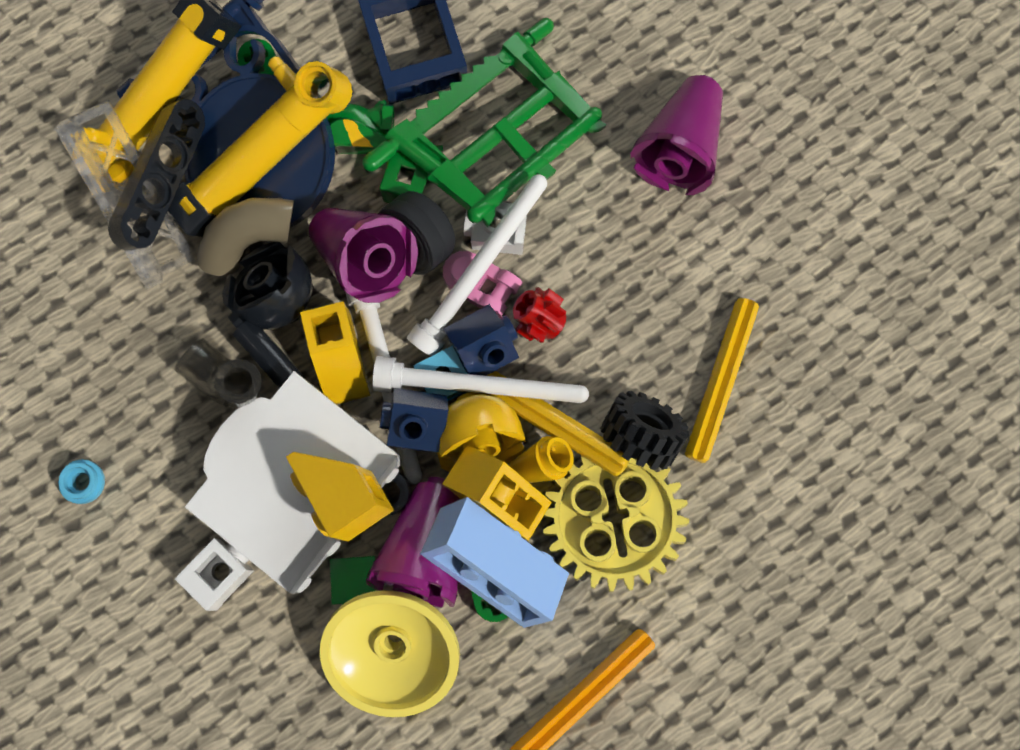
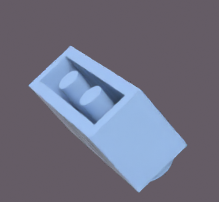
[420,497,569,628]

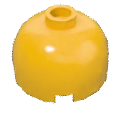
[437,392,526,472]

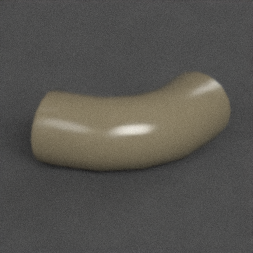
[197,198,294,276]

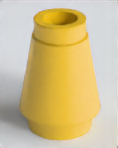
[509,436,574,483]

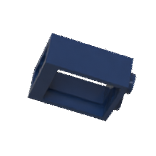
[358,0,468,105]

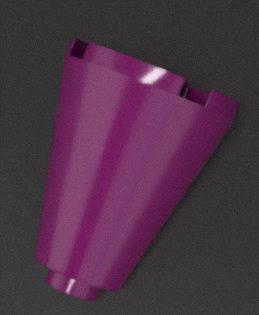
[630,75,723,195]
[309,208,418,303]
[366,477,460,608]

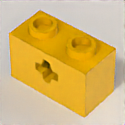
[442,445,552,541]

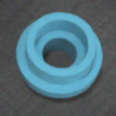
[58,459,105,504]

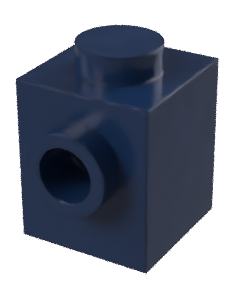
[444,304,519,376]
[379,388,449,452]

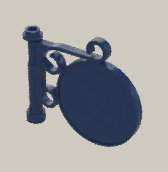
[116,0,353,228]

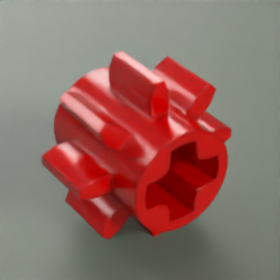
[513,287,566,343]

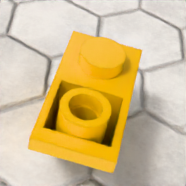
[300,301,371,404]
[286,452,394,542]

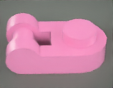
[443,251,523,318]

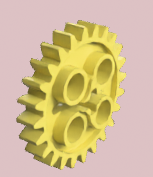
[543,455,689,592]

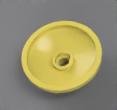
[320,590,460,717]

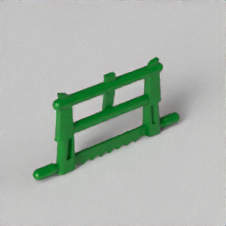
[362,18,607,228]

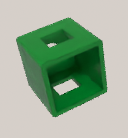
[379,151,429,203]

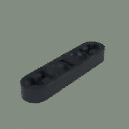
[108,99,205,251]

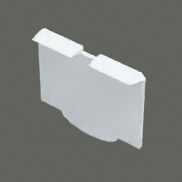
[185,371,400,595]

